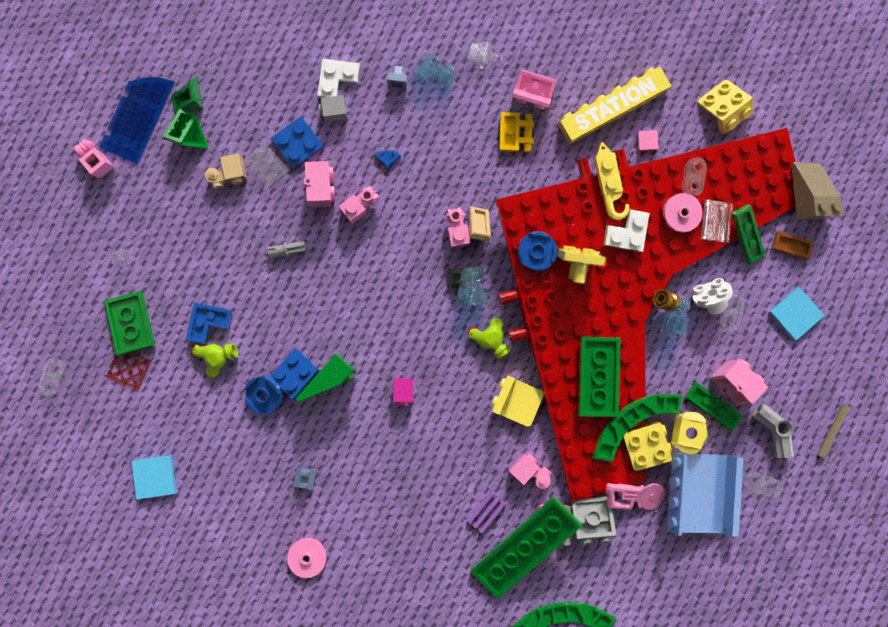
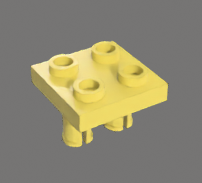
[557,246,605,283]

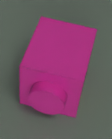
[393,378,414,406]

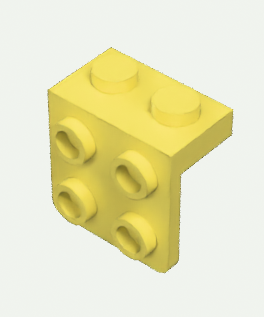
[698,80,753,135]
[491,376,544,427]
[624,421,673,471]

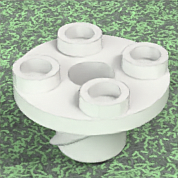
[693,278,733,315]

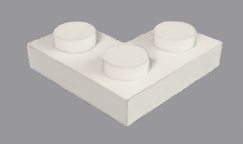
[318,59,360,98]
[603,210,649,252]

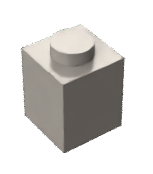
[319,95,348,121]

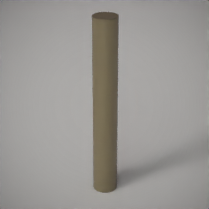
[817,404,850,459]

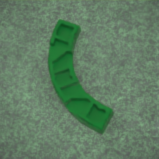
[592,394,683,462]
[512,601,617,627]

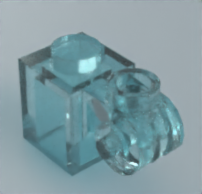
[413,52,456,87]
[456,267,489,308]
[659,296,690,337]

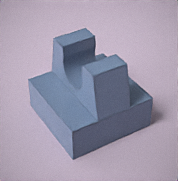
[387,66,407,91]
[293,467,317,490]

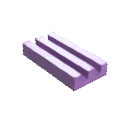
[467,490,506,533]

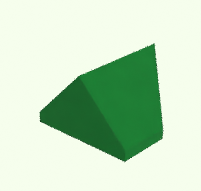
[171,74,203,114]
[163,109,208,149]

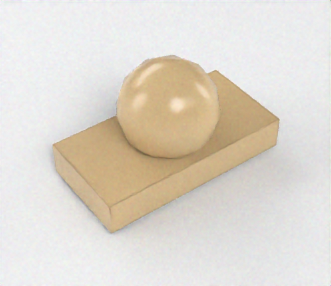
[468,207,491,241]

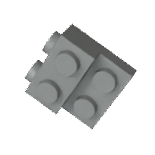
[571,497,616,545]

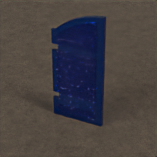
[99,77,175,165]

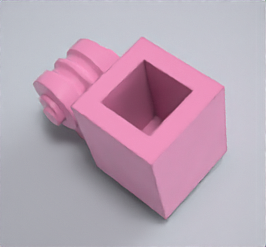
[74,138,114,179]
[339,186,379,225]
[446,207,471,249]
[508,453,552,489]

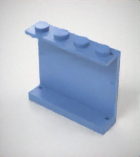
[667,452,744,537]

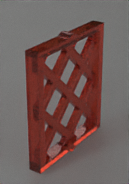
[107,353,152,389]

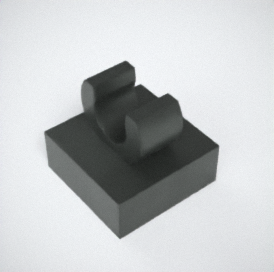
[448,268,468,289]

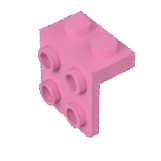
[512,69,557,109]

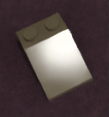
[791,162,843,220]

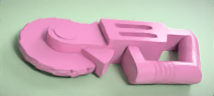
[606,483,666,511]

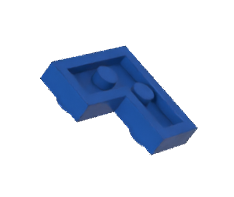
[186,303,233,344]

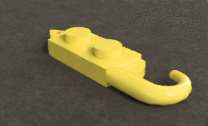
[594,142,629,220]

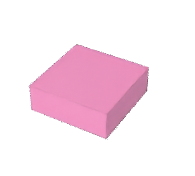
[637,130,659,151]

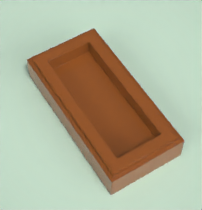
[771,231,814,260]

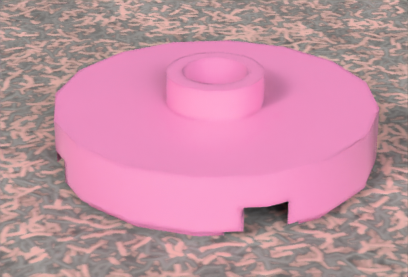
[662,193,702,233]
[287,538,327,578]

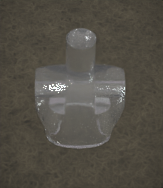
[467,41,503,68]

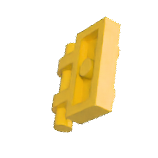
[499,112,534,153]

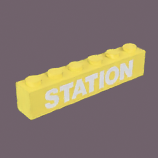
[558,67,671,145]

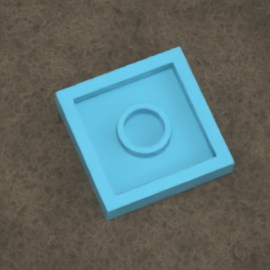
[769,287,825,341]
[132,455,177,500]

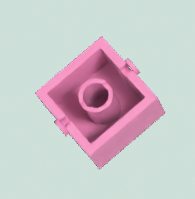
[304,161,335,208]
[710,359,768,405]

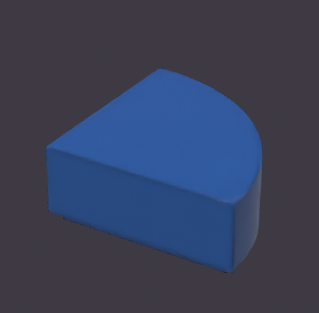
[375,150,401,169]

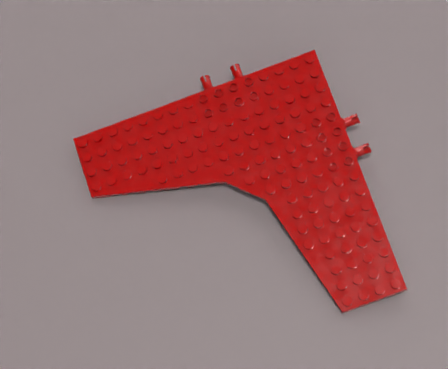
[495,128,796,502]

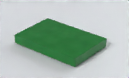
[104,291,156,356]

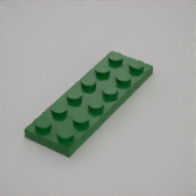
[470,496,582,599]

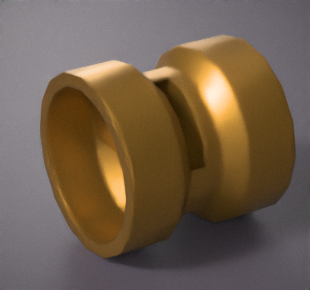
[653,289,680,312]

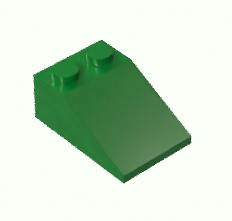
[296,354,356,401]

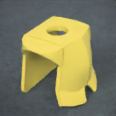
[670,412,708,454]

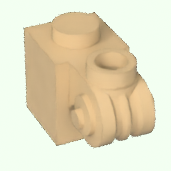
[205,153,247,189]

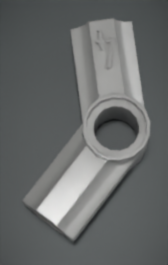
[752,403,794,458]

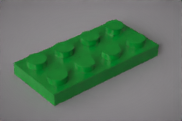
[578,337,620,417]

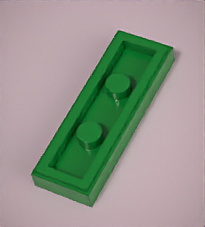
[731,204,766,264]
[684,382,743,432]

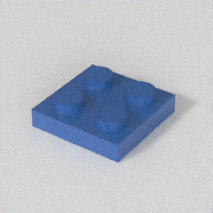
[271,116,324,169]
[270,348,320,401]

